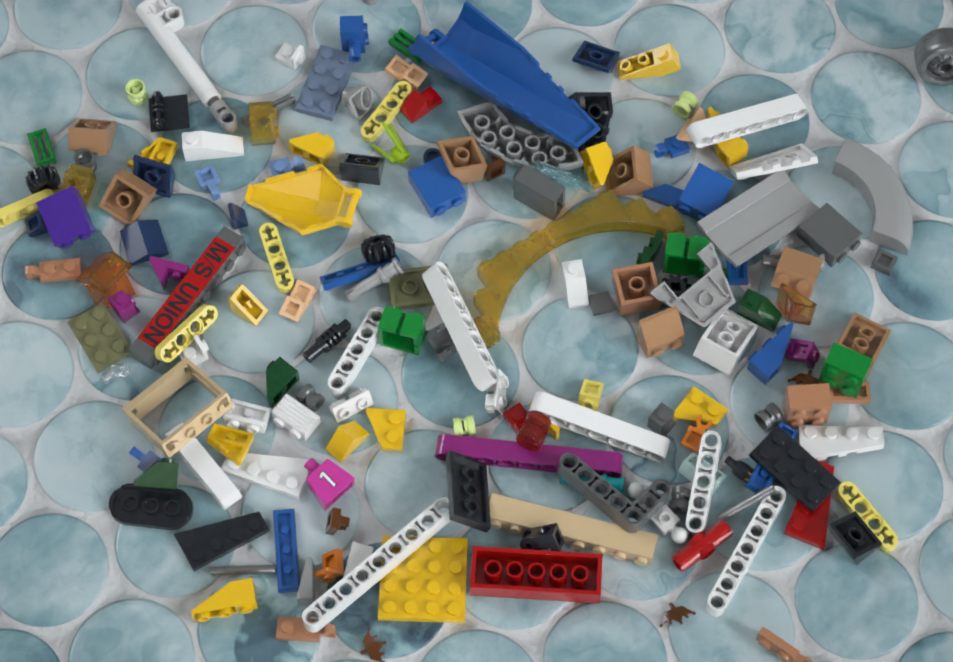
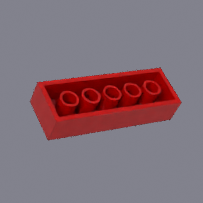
[470,546,603,604]

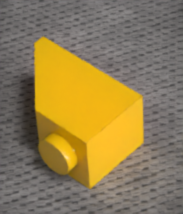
[288,132,336,166]
[579,141,613,189]

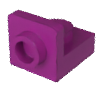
[784,338,820,369]

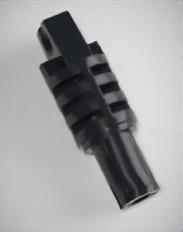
[303,319,351,363]

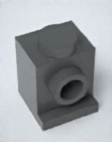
[647,402,677,437]

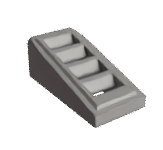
[297,557,316,606]

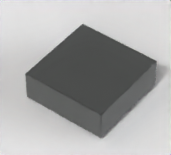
[870,249,898,276]
[588,291,613,316]

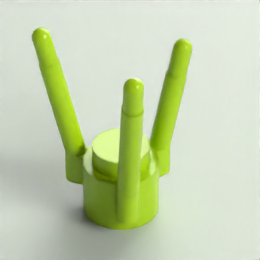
[371,122,411,165]

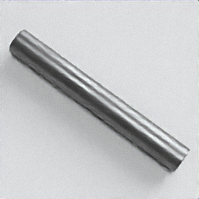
[717,484,776,521]
[211,564,276,576]

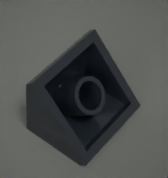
[339,153,385,185]
[827,511,882,565]

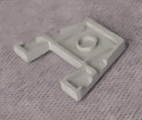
[649,242,736,328]

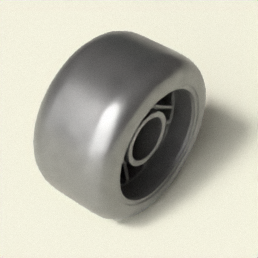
[914,27,953,86]

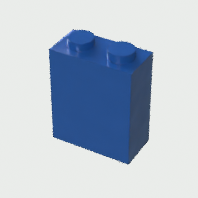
[408,156,466,218]
[675,163,734,222]

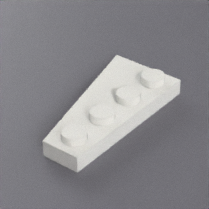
[729,143,818,180]
[798,425,884,461]
[221,453,310,500]

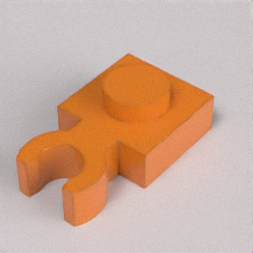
[680,414,712,454]

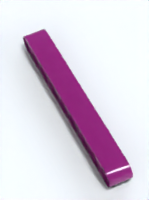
[435,434,623,478]

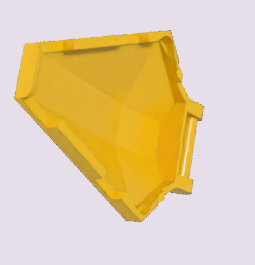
[245,164,362,235]

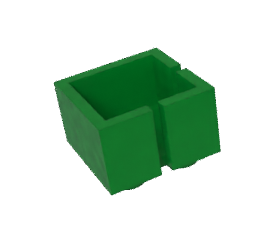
[662,232,709,278]
[378,306,426,356]
[818,342,873,398]

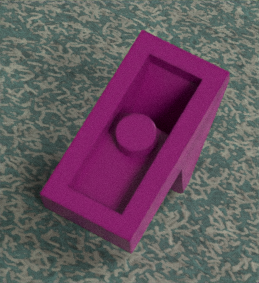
[149,256,190,290]

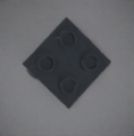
[148,91,190,132]

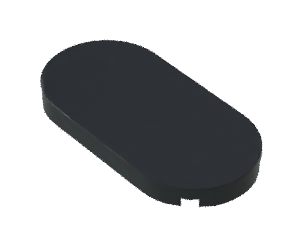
[109,483,194,530]

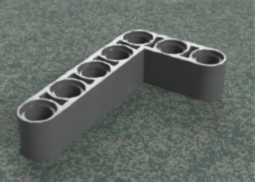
[558,453,671,533]

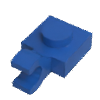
[654,135,690,159]
[129,446,162,472]

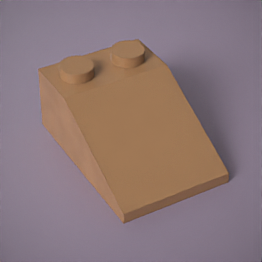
[837,312,891,381]

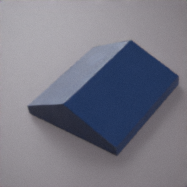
[572,40,620,73]
[133,155,176,198]
[119,220,169,266]

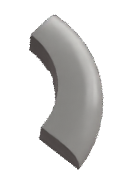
[457,101,584,172]
[832,137,913,255]

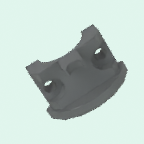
[424,322,458,363]

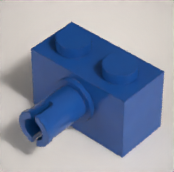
[340,15,369,62]

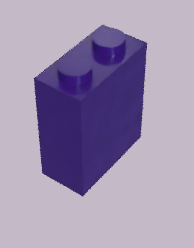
[36,186,96,249]

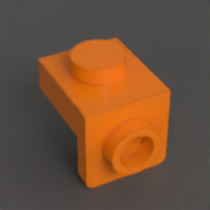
[314,549,344,582]

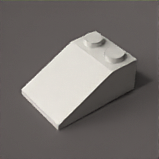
[693,309,759,375]

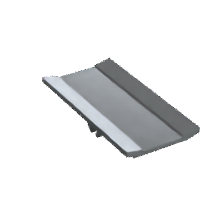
[697,170,820,267]

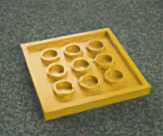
[378,536,468,623]

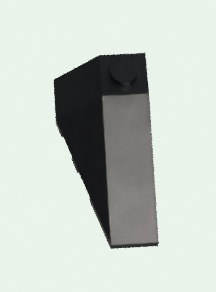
[568,92,613,170]

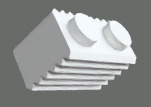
[272,394,321,441]

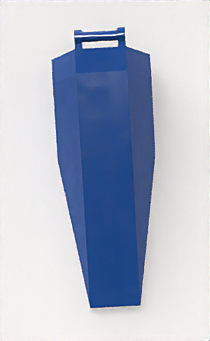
[408,1,601,149]

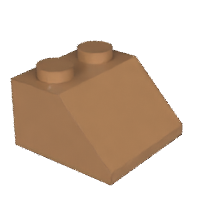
[68,118,116,156]
[436,136,487,184]
[606,145,653,196]
[98,168,157,226]
[770,246,824,299]
[636,305,685,358]

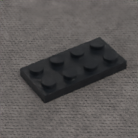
[749,425,841,513]
[446,450,491,533]

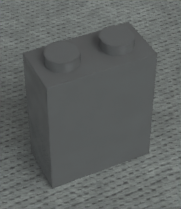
[513,164,566,221]
[797,203,862,267]

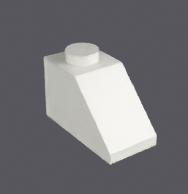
[561,259,589,309]

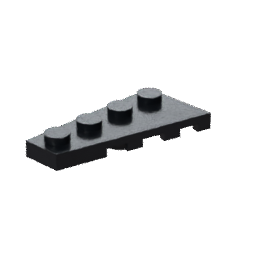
[174,511,270,571]

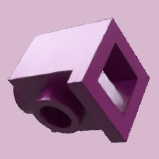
[108,290,140,323]

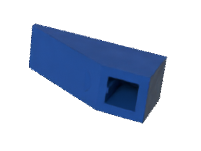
[747,322,794,385]

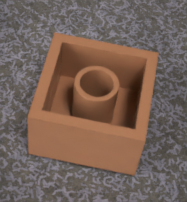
[612,262,661,316]
[782,383,832,427]

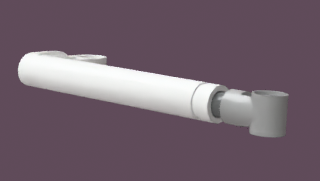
[136,0,238,134]

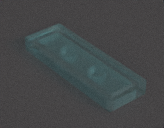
[534,159,593,193]
[88,182,111,241]

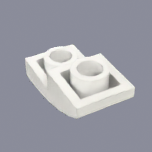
[343,541,374,581]

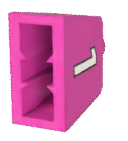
[304,458,355,511]

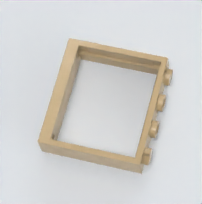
[121,357,234,458]

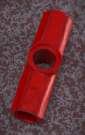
[671,520,733,573]

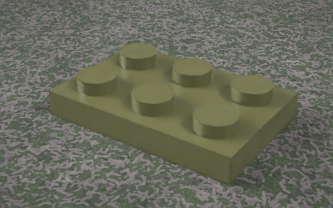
[389,264,448,309]
[68,302,131,373]

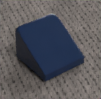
[228,203,248,229]
[25,211,48,237]

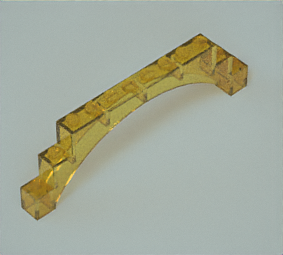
[473,190,685,349]

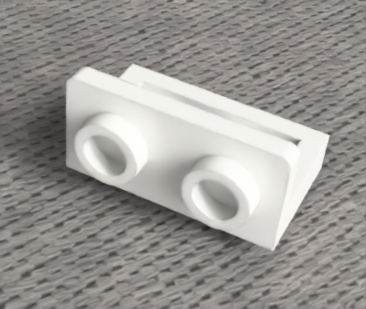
[223,399,272,434]

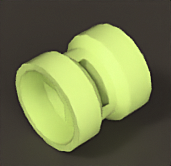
[126,79,148,106]
[672,91,699,118]
[452,415,476,436]

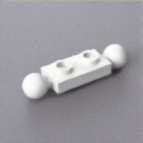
[627,482,688,544]

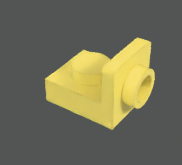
[578,379,604,412]

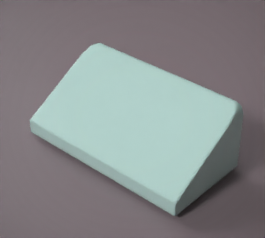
[678,452,727,494]

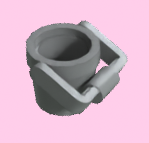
[342,84,373,120]

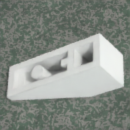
[182,131,244,161]

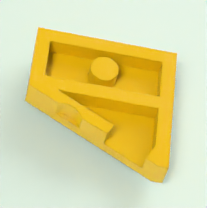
[127,137,178,169]
[673,386,728,427]
[366,408,406,452]
[207,423,254,466]

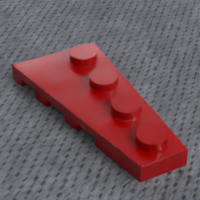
[784,459,834,550]

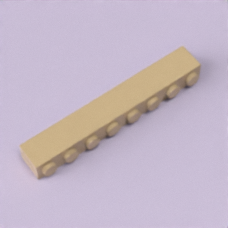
[489,493,658,566]

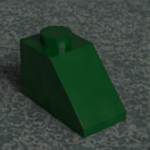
[737,288,782,332]
[266,357,300,408]
[133,458,179,489]

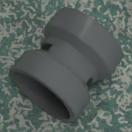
[74,149,97,176]
[296,384,325,412]
[754,402,784,431]
[668,486,691,514]

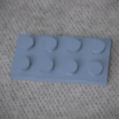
[295,45,356,121]

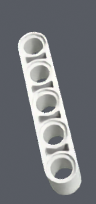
[328,307,384,399]
[165,422,242,510]
[686,431,722,536]

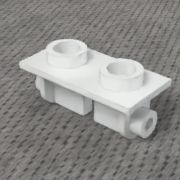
[485,369,509,415]
[329,388,374,423]

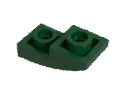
[636,230,664,265]

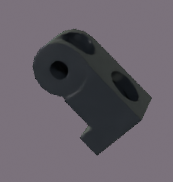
[520,523,564,551]

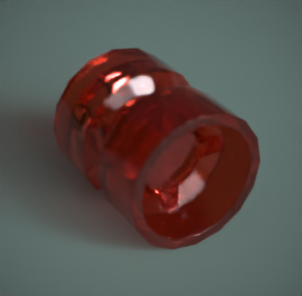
[516,411,552,451]

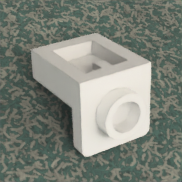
[275,43,305,70]
[178,335,209,370]

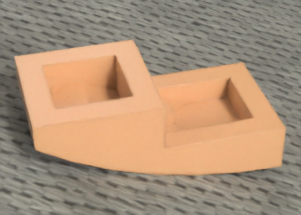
[384,55,428,89]
[279,280,317,322]

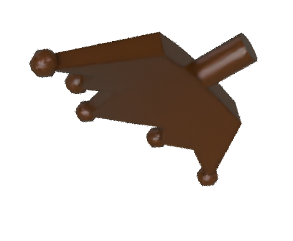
[788,370,820,385]
[660,602,696,627]
[360,628,387,662]

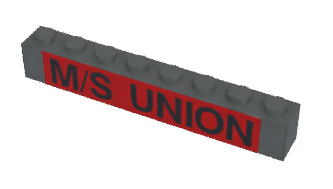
[129,226,246,369]

